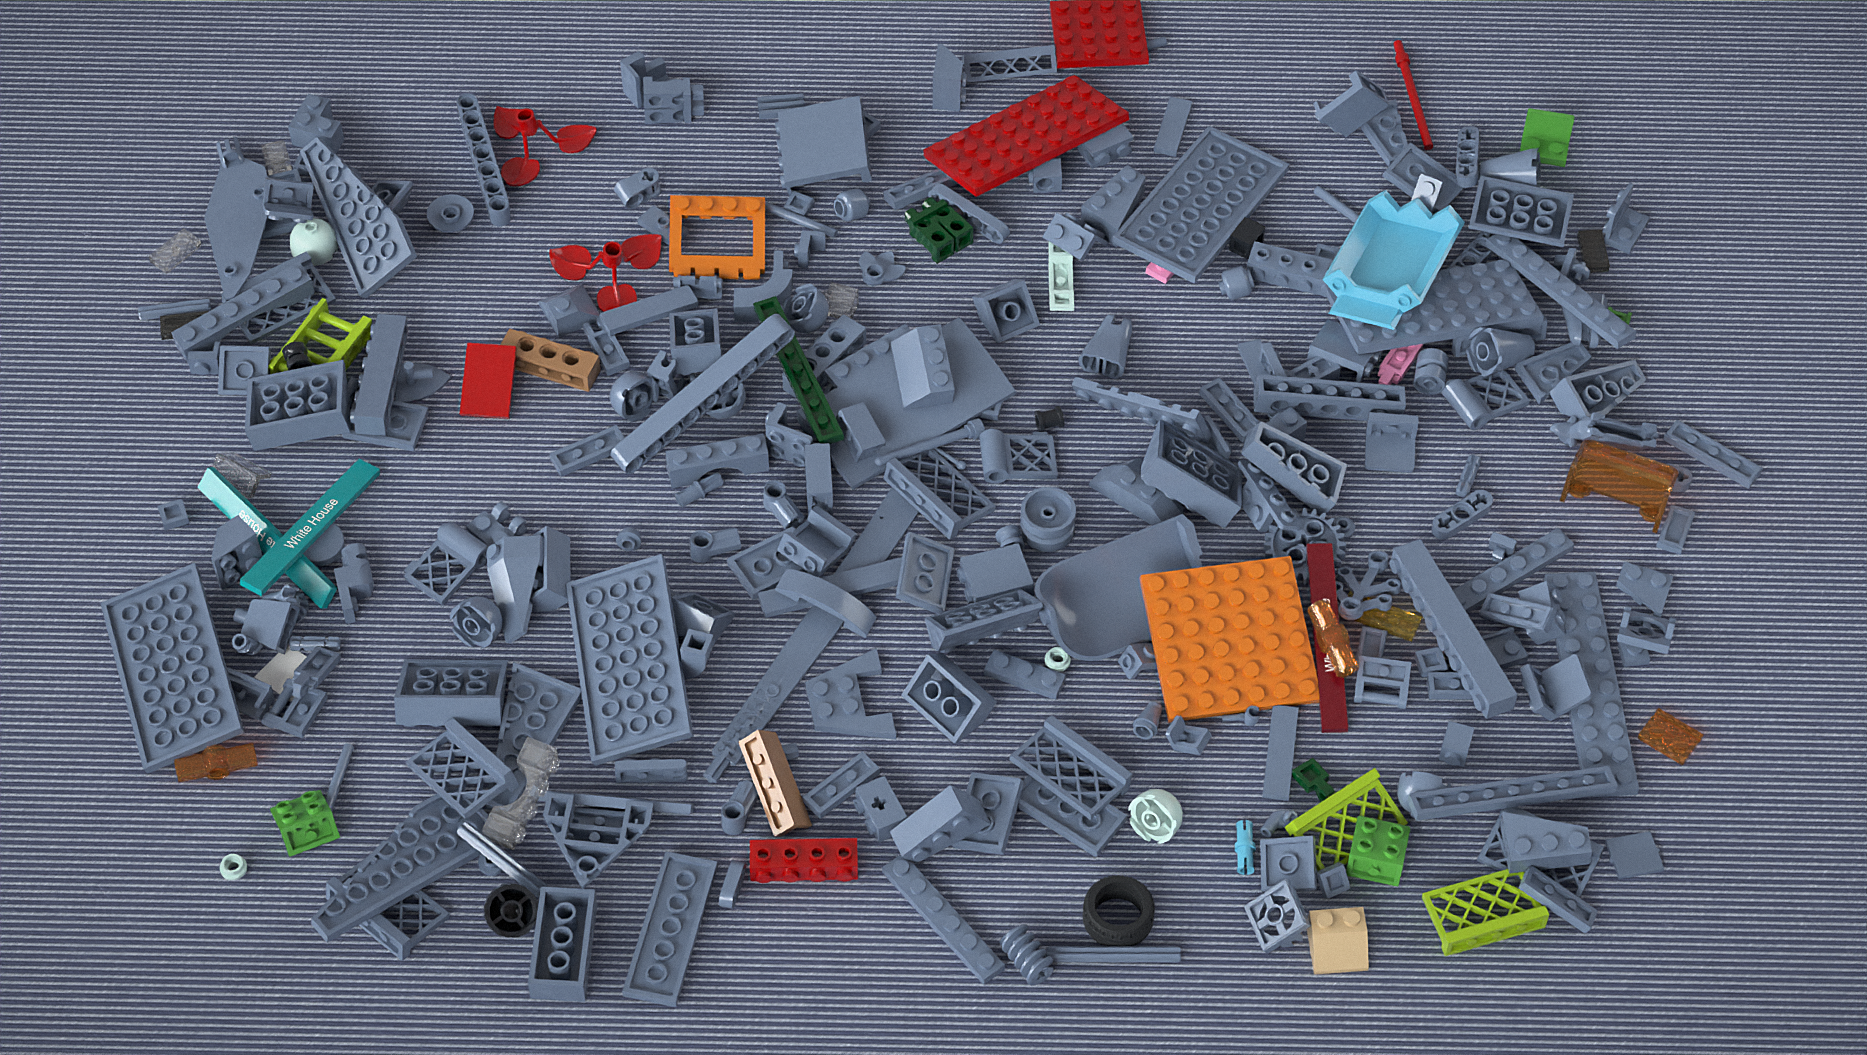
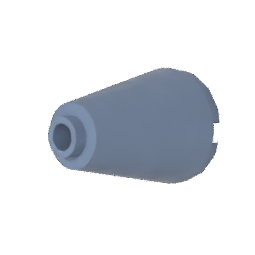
[1478,148,1541,187]
[1466,327,1535,376]

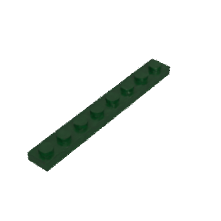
[753,296,844,445]

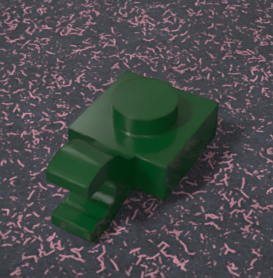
[1292,758,1335,802]

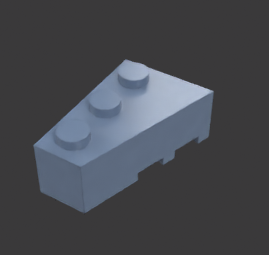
[890,785,991,863]
[1500,812,1592,873]

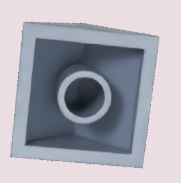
[371,180,413,215]

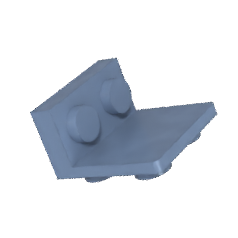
[1602,182,1650,254]

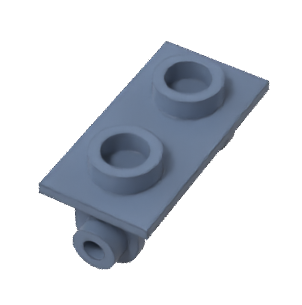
[673,275,723,300]

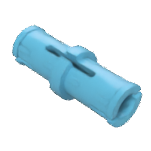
[1235,820,1256,875]

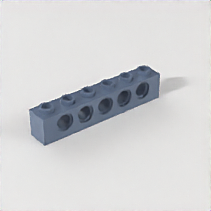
[1253,374,1406,421]

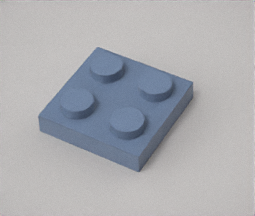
[218,346,271,396]
[1260,836,1317,893]

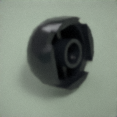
[484,883,538,938]

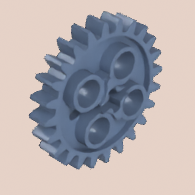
[1264,508,1346,585]

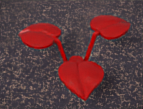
[493,106,597,186]
[549,234,662,312]

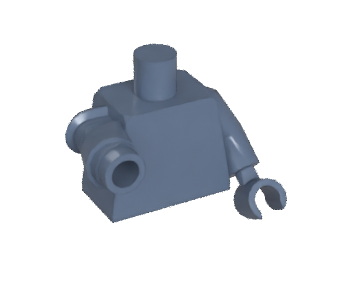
[232,585,300,655]

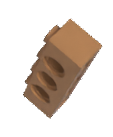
[500,328,601,392]

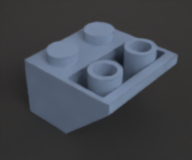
[211,515,262,590]

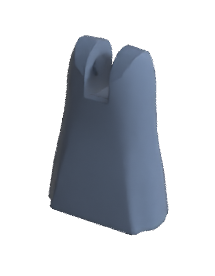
[1561,292,1608,348]
[1078,314,1132,379]

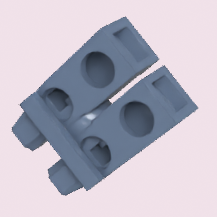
[643,77,704,124]

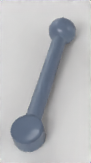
[933,447,966,470]

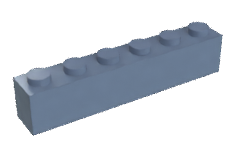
[350,314,408,436]

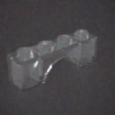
[482,737,560,850]

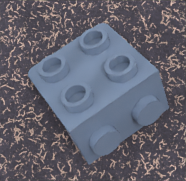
[262,177,314,223]
[1042,212,1109,261]
[765,402,813,467]
[1364,412,1419,473]
[1520,654,1593,721]

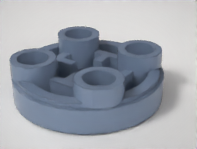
[303,523,345,567]

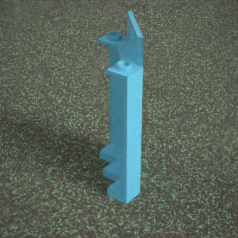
[1323,190,1465,330]

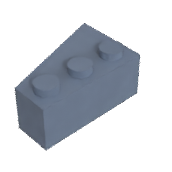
[1081,165,1145,248]

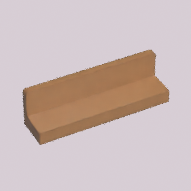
[739,730,812,837]

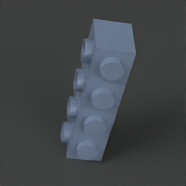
[1247,241,1333,298]

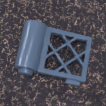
[1442,370,1530,431]
[979,428,1058,484]
[403,521,489,605]

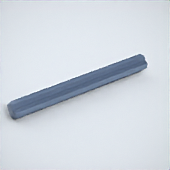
[1046,946,1181,963]

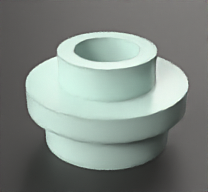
[1045,647,1071,672]
[220,854,247,880]

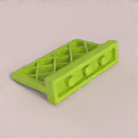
[1284,768,1408,871]
[1422,869,1549,956]

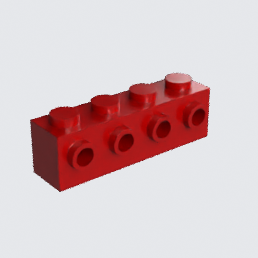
[750,838,858,883]

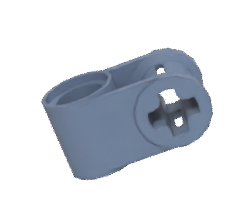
[614,168,661,209]

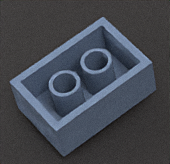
[669,308,722,375]

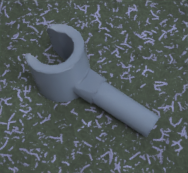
[1222,706,1260,726]

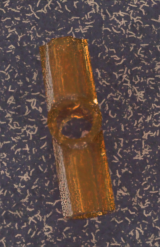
[1307,600,1359,678]
[174,743,258,783]

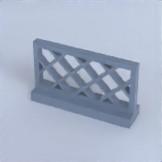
[221,251,336,344]
[883,449,996,540]
[1009,715,1133,820]
[406,718,519,819]
[1477,807,1604,898]
[326,855,450,961]

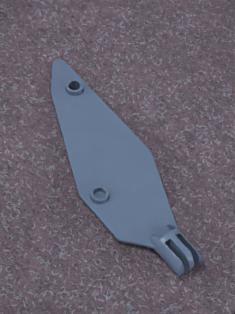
[204,137,269,300]

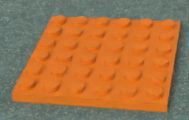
[1140,556,1319,723]

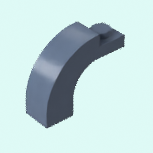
[733,251,793,322]
[679,629,714,680]

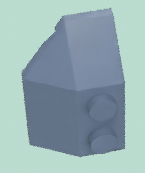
[1089,458,1184,526]

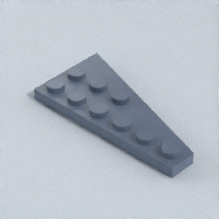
[486,662,582,818]

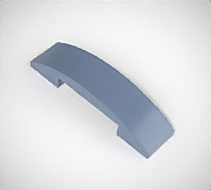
[775,569,877,638]

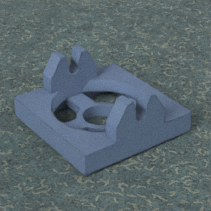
[1617,605,1676,654]
[1244,878,1311,953]

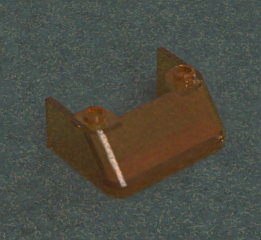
[1560,440,1679,533]

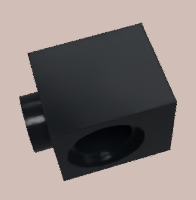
[1229,217,1265,260]

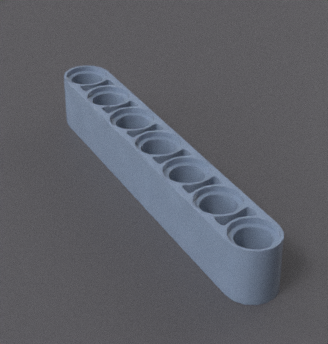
[456,93,511,227]

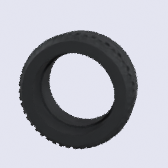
[1083,875,1155,946]

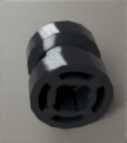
[282,341,312,371]

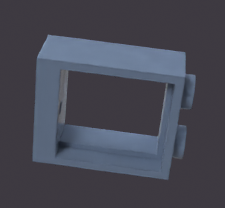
[804,443,833,516]

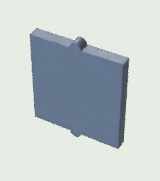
[1605,831,1664,880]

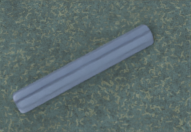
[457,821,547,897]

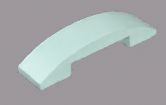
[1048,242,1074,311]

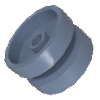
[1020,487,1076,552]

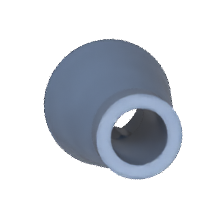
[1133,701,1163,740]

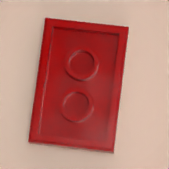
[459,343,517,419]

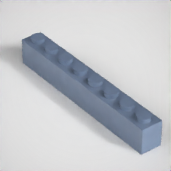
[1390,539,1518,719]

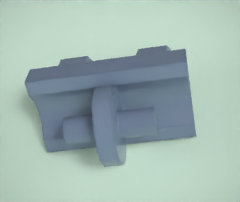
[1554,248,1590,284]

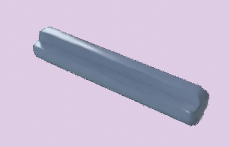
[138,298,211,321]

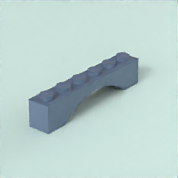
[171,262,315,364]

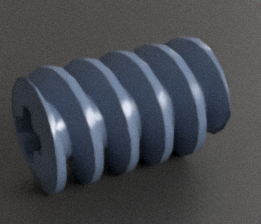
[1000,924,1054,986]

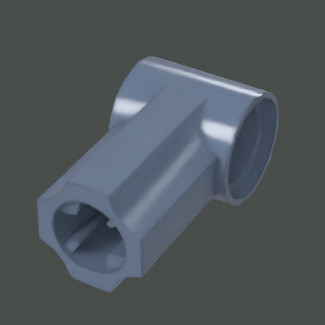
[763,480,804,530]
[690,527,741,563]
[721,780,759,835]

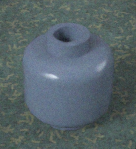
[834,188,870,222]
[1218,266,1255,300]

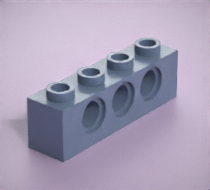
[782,314,866,398]

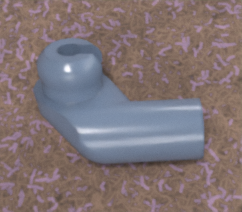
[1260,810,1298,838]

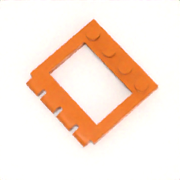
[669,195,765,280]

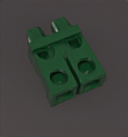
[905,197,973,264]

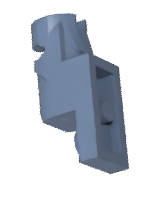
[334,543,374,624]

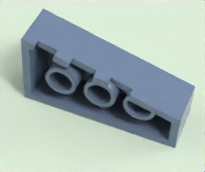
[1241,421,1347,515]

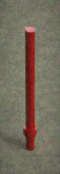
[1393,40,1433,150]

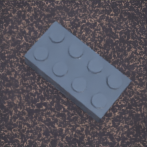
[528,887,597,1002]

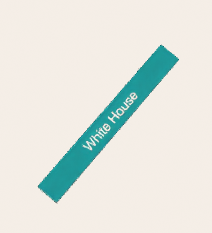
[240,458,380,596]
[197,467,337,609]

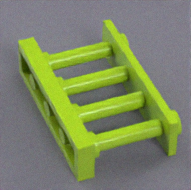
[269,298,372,374]

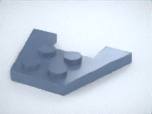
[805,648,896,740]

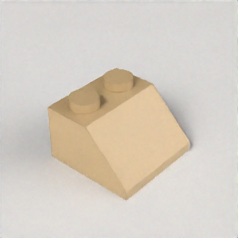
[1307,907,1369,975]

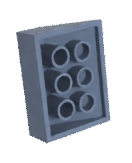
[1469,176,1574,247]
[245,360,351,451]
[1141,419,1243,528]
[925,589,1043,653]
[394,659,508,727]

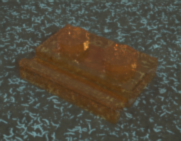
[1637,708,1704,766]

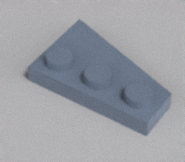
[1515,342,1592,405]

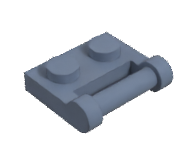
[1354,655,1412,709]
[261,678,328,739]

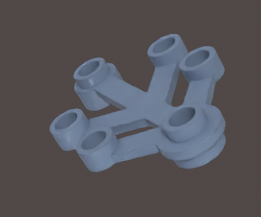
[1336,550,1401,620]

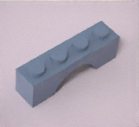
[665,434,769,488]

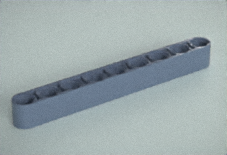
[610,314,795,474]

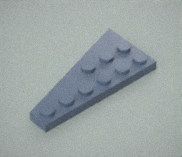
[1071,377,1212,444]

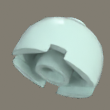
[290,218,338,266]
[1128,789,1183,844]

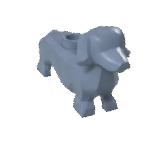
[1550,412,1659,451]

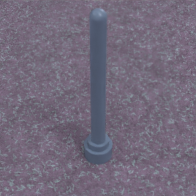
[875,418,985,466]

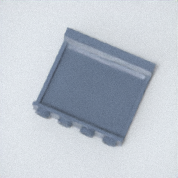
[775,95,872,197]

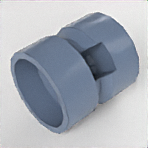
[1414,348,1449,395]

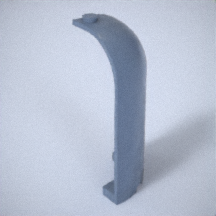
[1035,514,1203,661]

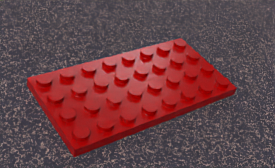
[923,75,1129,197]

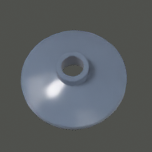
[426,194,474,233]

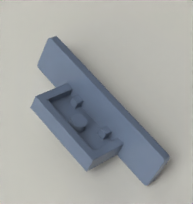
[1237,339,1289,420]
[1238,460,1302,532]

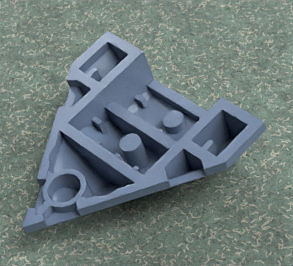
[543,792,654,890]

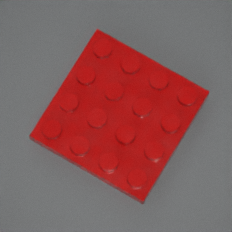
[1049,0,1149,68]

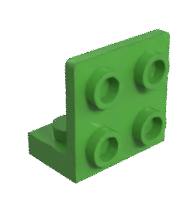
[1520,108,1575,167]
[270,790,340,857]
[1346,816,1410,887]

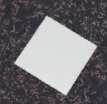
[255,644,307,701]

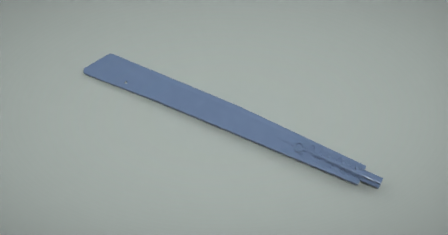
[703,487,919,784]

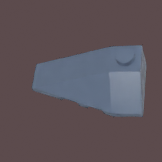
[1549,359,1647,420]
[486,535,544,644]

